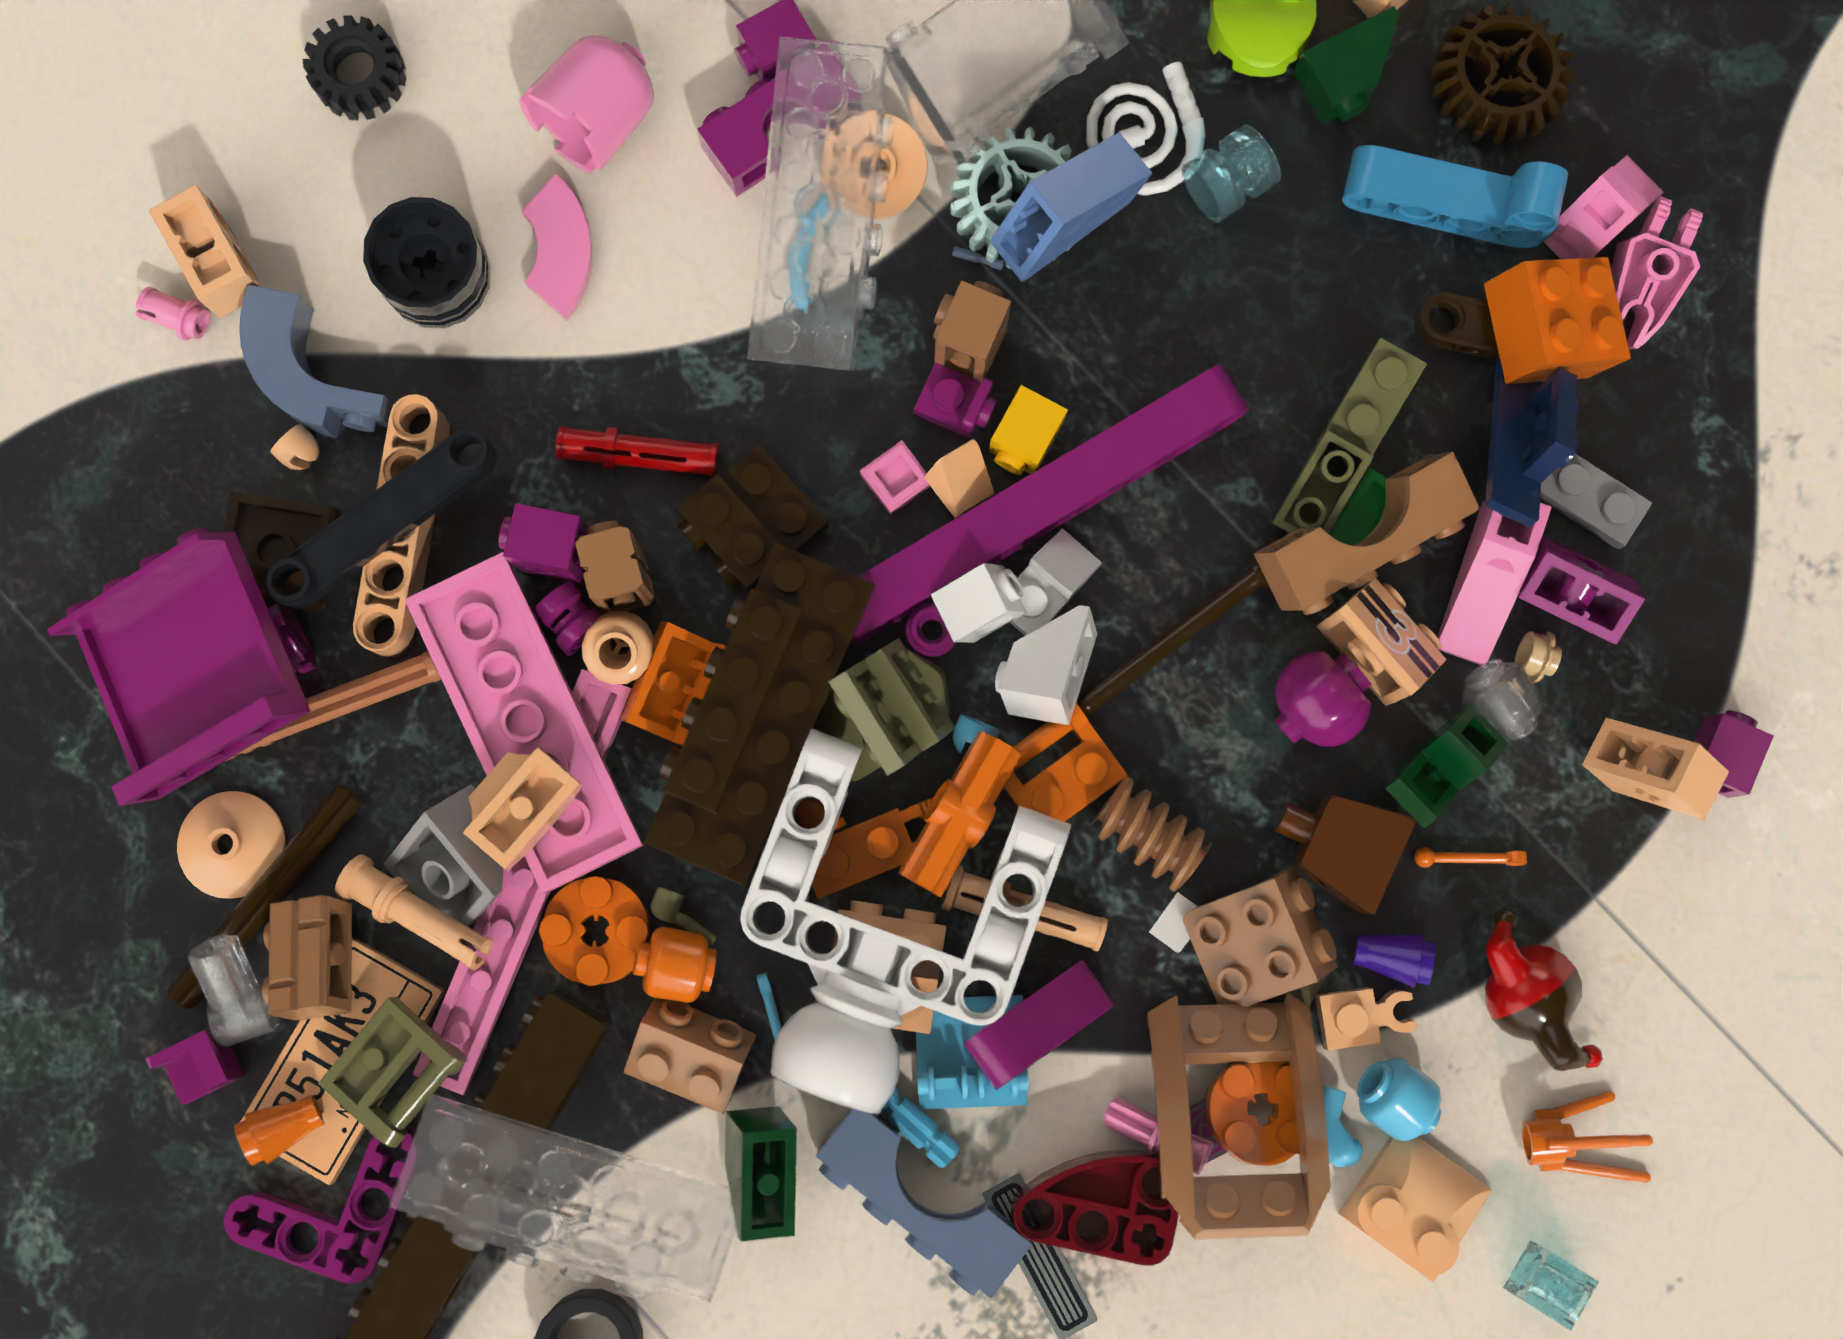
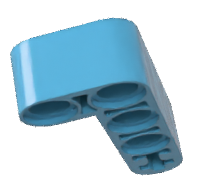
[1342,145,1568,248]

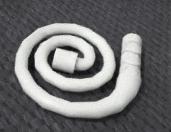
[1086,62,1205,196]

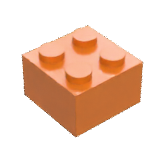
[1484,257,1631,384]

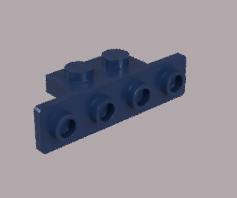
[1485,357,1579,527]

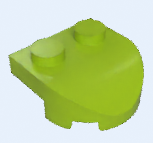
[1207,0,1316,77]

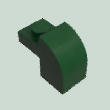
[1385,704,1509,828]

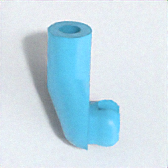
[1322,1085,1362,1167]

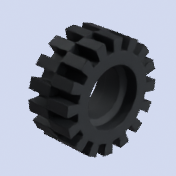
[303,15,406,121]

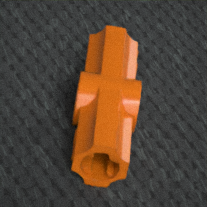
[898,731,1021,897]

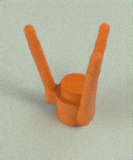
[1522,1091,1653,1183]

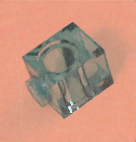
[1503,1241,1599,1331]

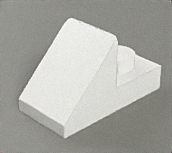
[1010,528,1102,636]

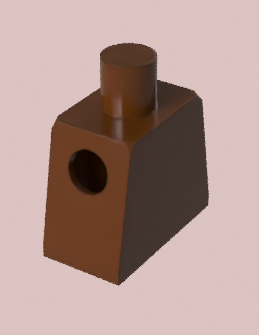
[1274,795,1416,914]

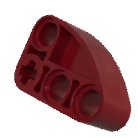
[1011,1150,1179,1266]

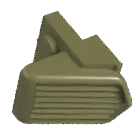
[815,638,955,781]

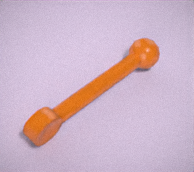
[1414,847,1527,868]

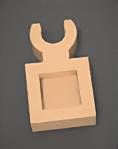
[1315,987,1417,1051]

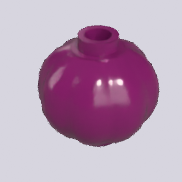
[1273,651,1372,747]

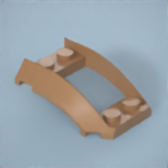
[1147,992,1330,1240]

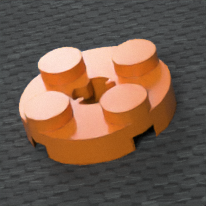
[539,876,651,986]
[1205,1062,1299,1166]

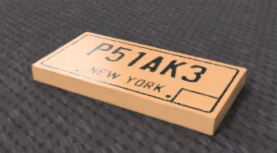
[241,937,446,1185]

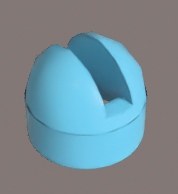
[952,714,999,753]

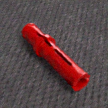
[556,426,719,477]

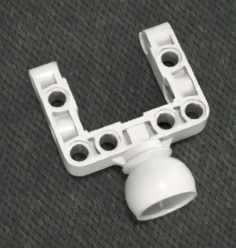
[740,729,1071,1114]

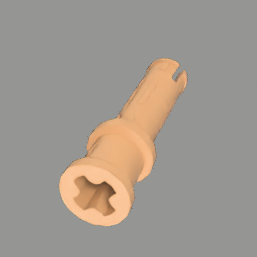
[335,854,493,970]
[941,865,1108,952]

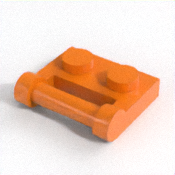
[1003,703,1128,822]

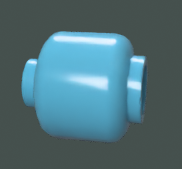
[1357,1058,1441,1141]

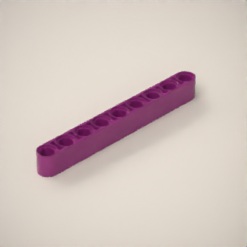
[850,364,1249,648]

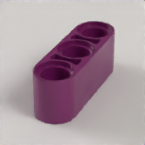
[964,960,1116,1090]

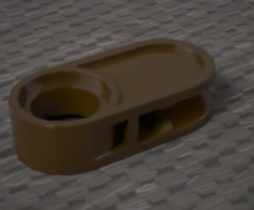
[1415,292,1500,359]

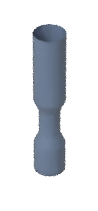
[952,246,1004,270]

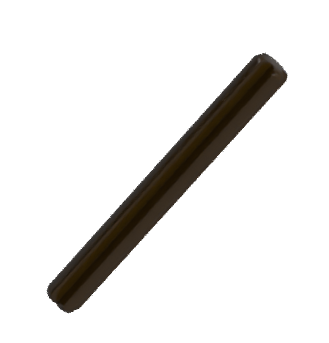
[167,785,362,1009]

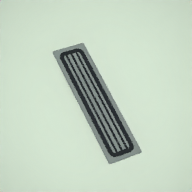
[982,1173,1097,1339]

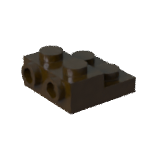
[677,445,829,593]

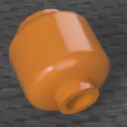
[633,927,716,1003]

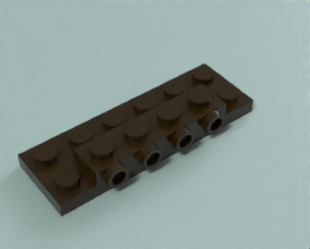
[644,543,875,887]

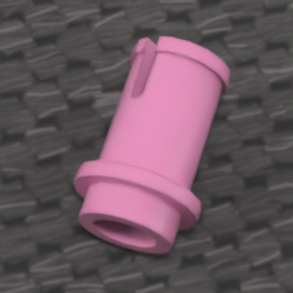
[136,286,210,340]

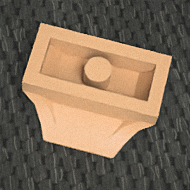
[463,747,583,870]

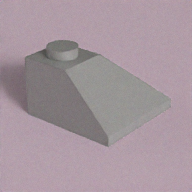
[383,784,503,928]

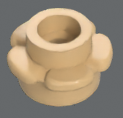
[1515,631,1562,682]

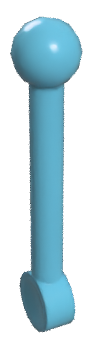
[756,972,788,1084]

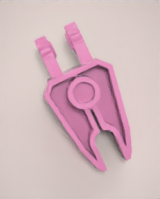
[1611,196,1703,349]

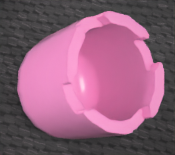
[519,36,654,173]

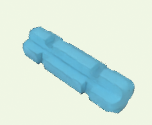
[880,1087,960,1168]

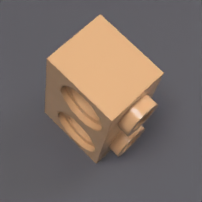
[148,184,262,318]

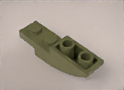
[1272,337,1427,533]

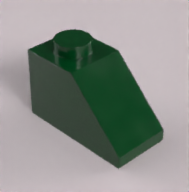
[1293,6,1399,125]
[725,1106,797,1242]

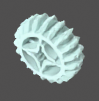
[950,126,1072,269]

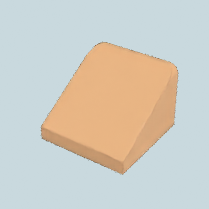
[924,439,994,519]

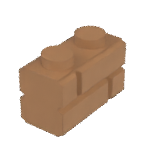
[575,521,657,614]
[262,895,352,1020]

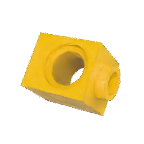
[989,385,1068,475]

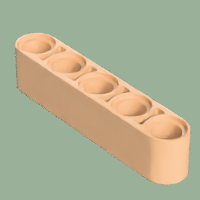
[353,394,449,658]

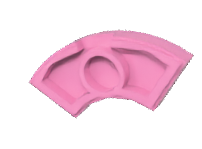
[521,173,592,320]

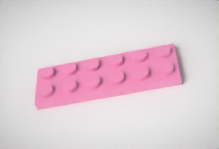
[404,552,644,894]

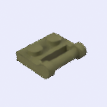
[318,997,467,1148]

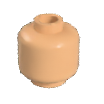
[582,611,654,685]

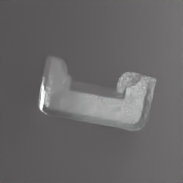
[881,0,1129,166]

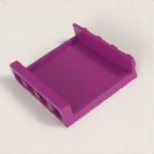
[47,527,310,806]

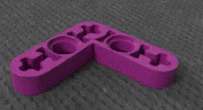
[224,1125,423,1284]

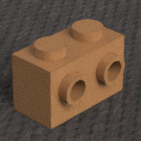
[933,280,1011,383]

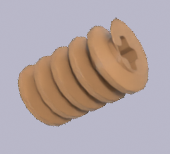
[1091,777,1212,892]

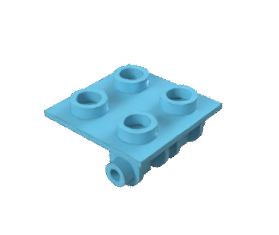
[916,995,1028,1110]

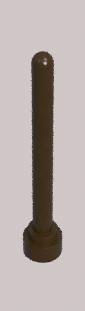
[1077,540,1273,715]

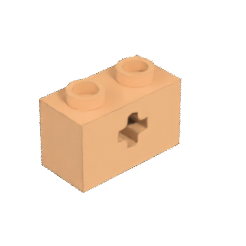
[1582,718,1729,820]

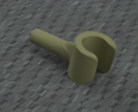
[650,887,718,947]

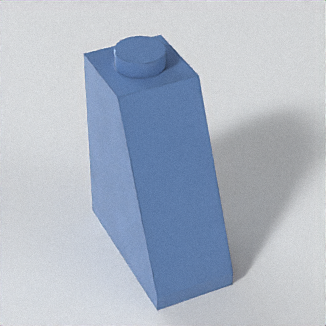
[990,132,1152,282]

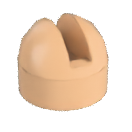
[270,423,319,470]

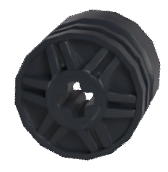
[363,197,490,328]

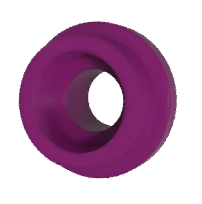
[906,603,956,657]

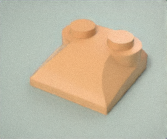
[1338,1136,1492,1283]

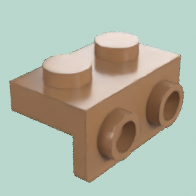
[623,998,756,1114]

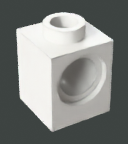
[931,563,1027,643]

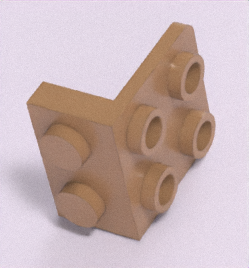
[1183,867,1337,1007]

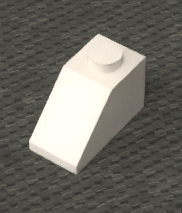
[995,605,1097,725]

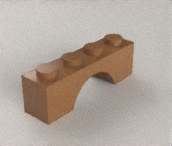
[1254,452,1480,615]

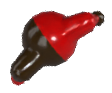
[1485,908,1603,1071]

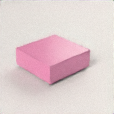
[860,440,931,515]

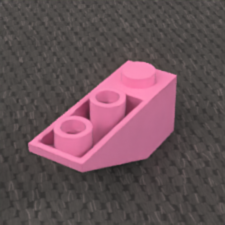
[1437,499,1552,666]

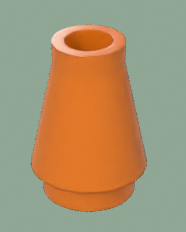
[234,1095,325,1166]

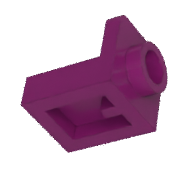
[914,363,998,440]

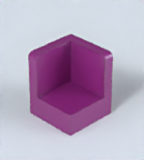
[145,1027,245,1104]

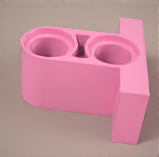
[1544,155,1664,259]

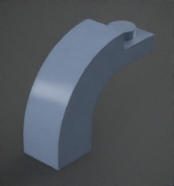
[239,285,393,439]

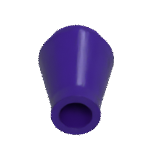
[1353,933,1436,988]

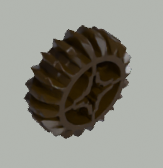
[1430,3,1575,147]

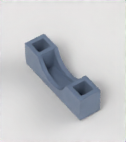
[816,1108,1032,1299]

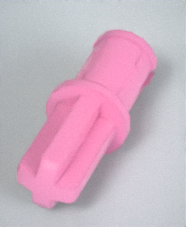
[1103,1098,1214,1175]

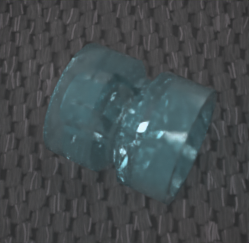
[1182,124,1281,222]

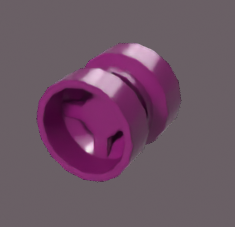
[533,581,602,656]

